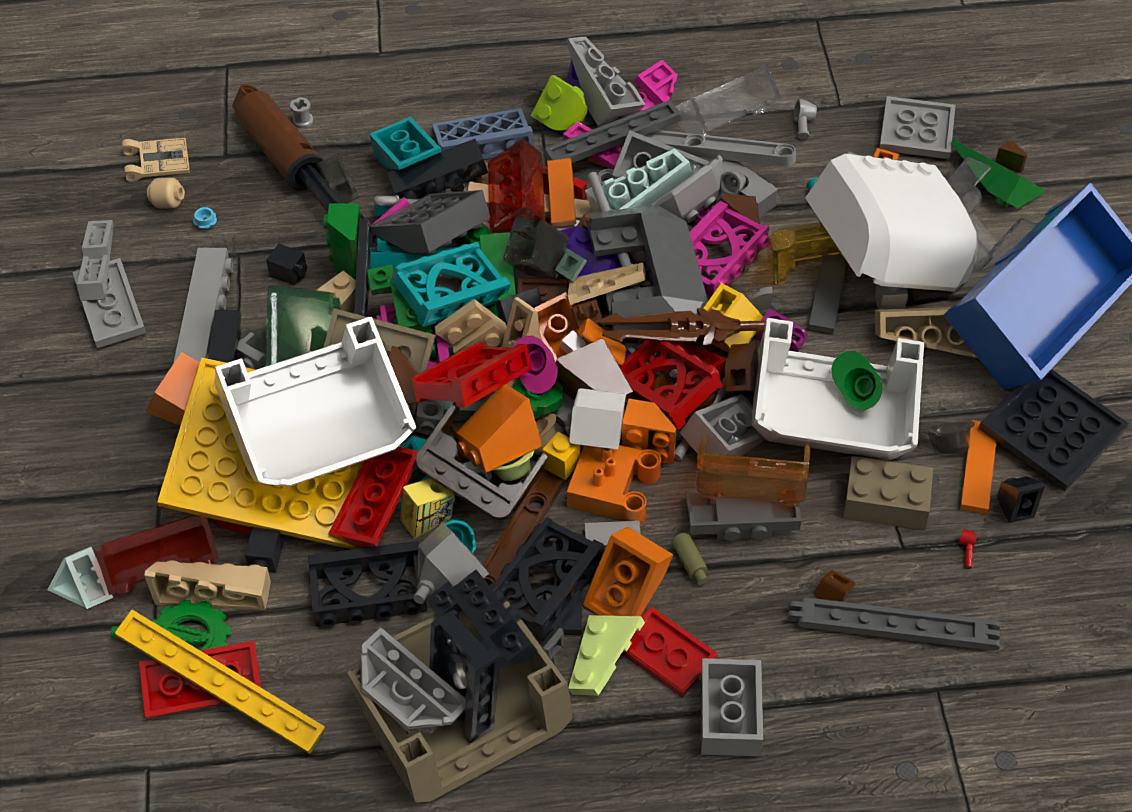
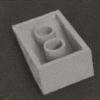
[680,394,766,471]

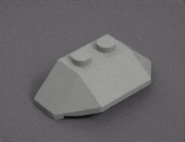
[649,155,723,223]
[361,627,466,730]

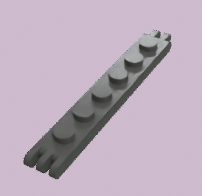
[787,597,1000,651]

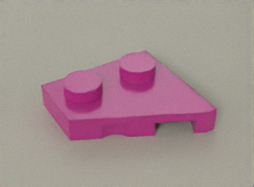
[633,60,678,105]

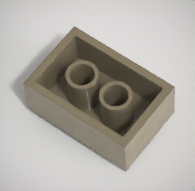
[843,456,933,530]

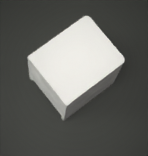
[569,389,626,449]

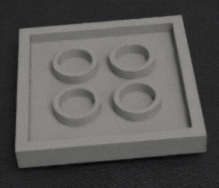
[879,96,956,159]

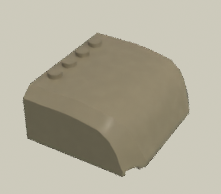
[347,601,573,802]

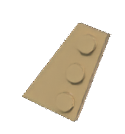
[568,263,645,305]

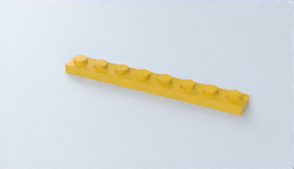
[115,610,326,754]

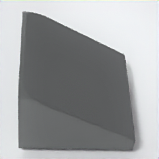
[539,628,564,660]

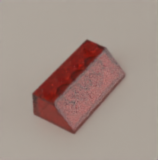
[488,138,545,234]

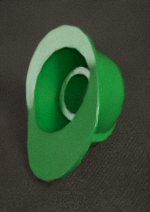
[831,351,883,410]

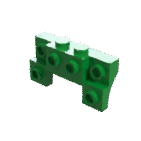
[367,264,437,358]

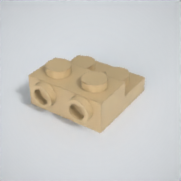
[435,299,506,354]

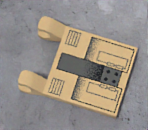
[122,138,190,182]

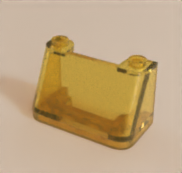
[767,222,847,285]

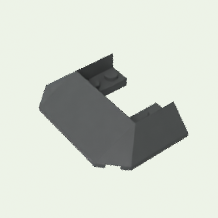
[585,205,708,339]

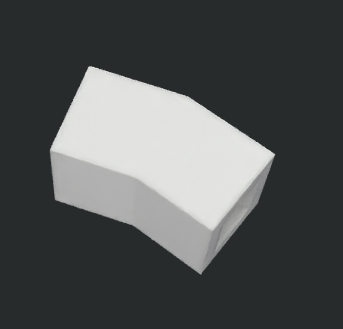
[560,330,587,354]

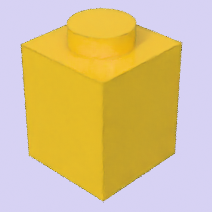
[543,432,580,480]

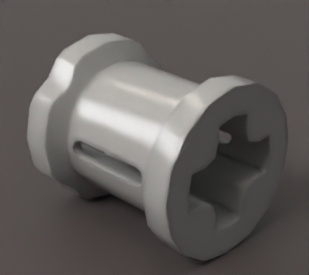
[290,97,313,128]

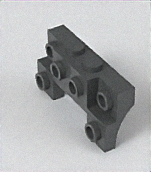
[685,485,801,541]

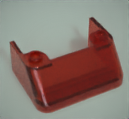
[95,514,220,595]

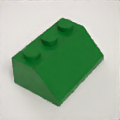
[323,203,361,280]

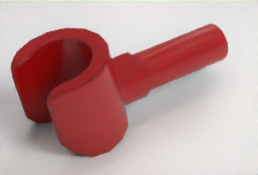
[959,529,977,569]

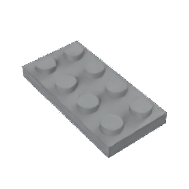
[72,258,146,348]

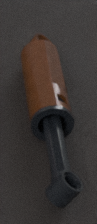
[232,84,364,219]

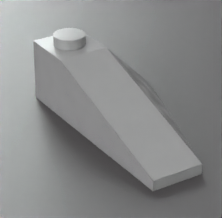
[566,36,646,127]
[612,130,709,178]

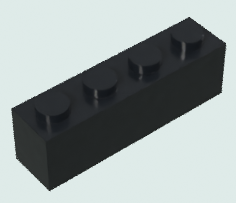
[387,139,489,199]

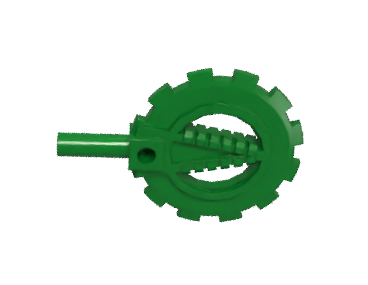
[111,600,231,659]

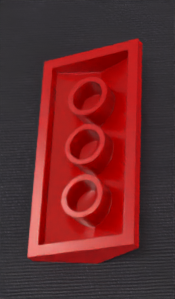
[328,447,419,548]
[139,641,262,719]

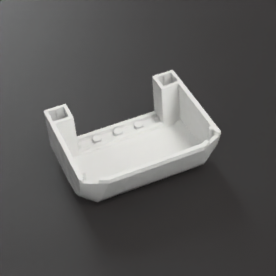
[805,154,978,291]
[214,316,416,486]
[751,318,924,460]

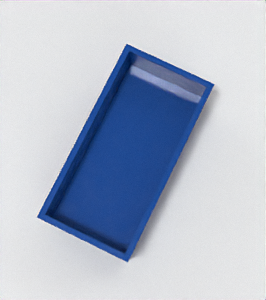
[944,183,1132,390]

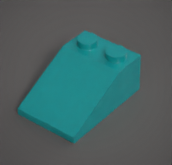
[369,116,442,170]

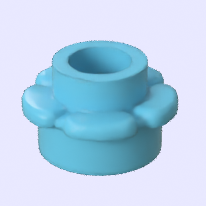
[193,207,217,229]

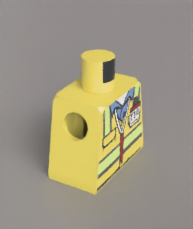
[400,479,461,538]

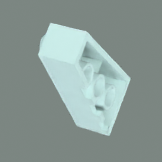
[585,149,693,212]

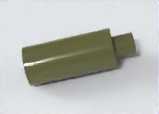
[672,532,708,585]

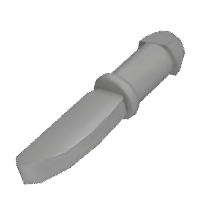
[374,195,419,206]

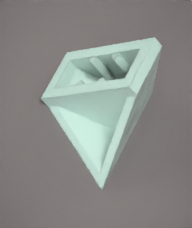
[47,547,113,609]

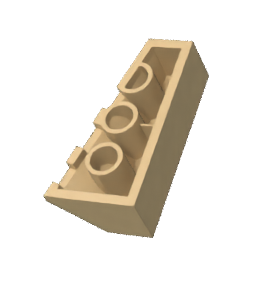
[875,307,979,359]
[144,561,271,610]

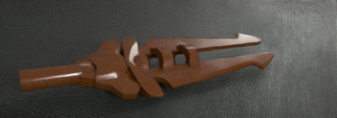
[600,308,766,345]

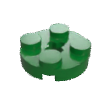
[513,378,563,419]

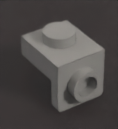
[236,332,267,370]

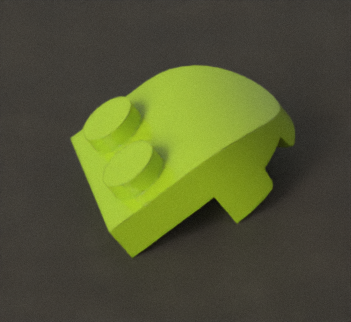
[531,75,588,130]

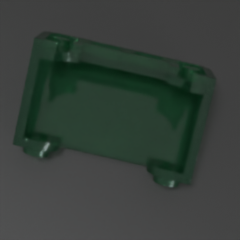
[266,285,341,367]

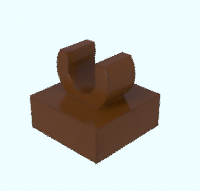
[572,300,603,329]

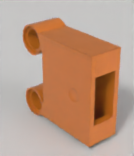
[567,445,661,525]

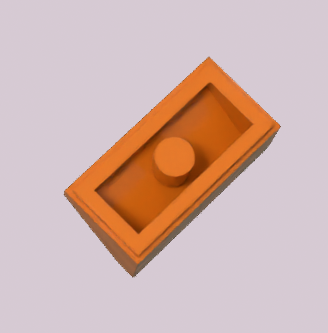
[577,318,626,365]

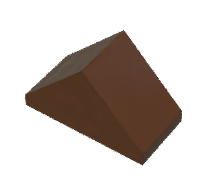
[717,194,760,240]

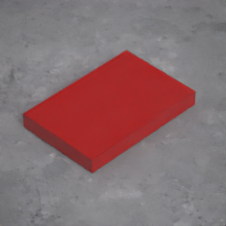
[622,606,718,698]

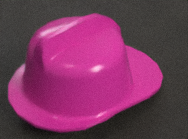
[513,336,558,394]

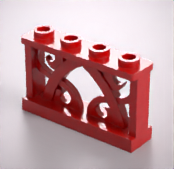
[619,340,723,430]
[412,342,532,408]

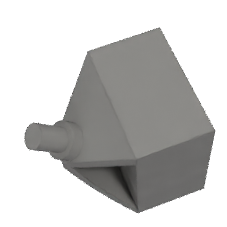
[413,523,489,604]

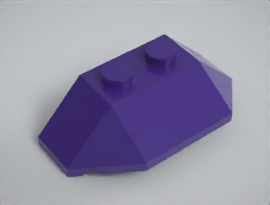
[550,226,637,277]

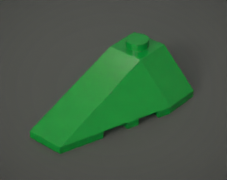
[951,139,1045,208]

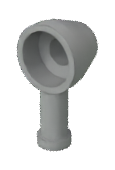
[794,99,817,140]
[715,171,746,205]

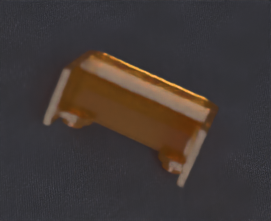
[696,435,810,506]

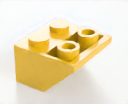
[699,283,763,353]

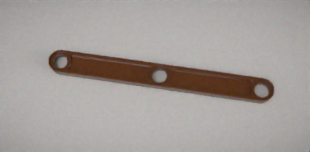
[483,432,584,584]

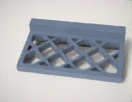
[432,108,534,159]

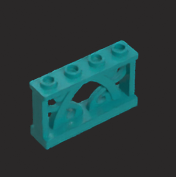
[390,242,511,327]

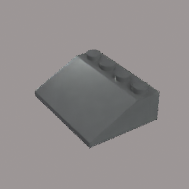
[371,190,491,256]

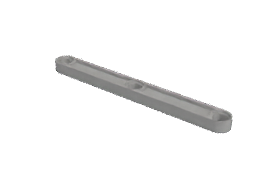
[618,130,796,166]

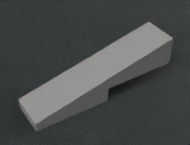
[76,220,114,301]

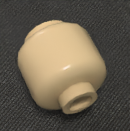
[147,177,185,209]

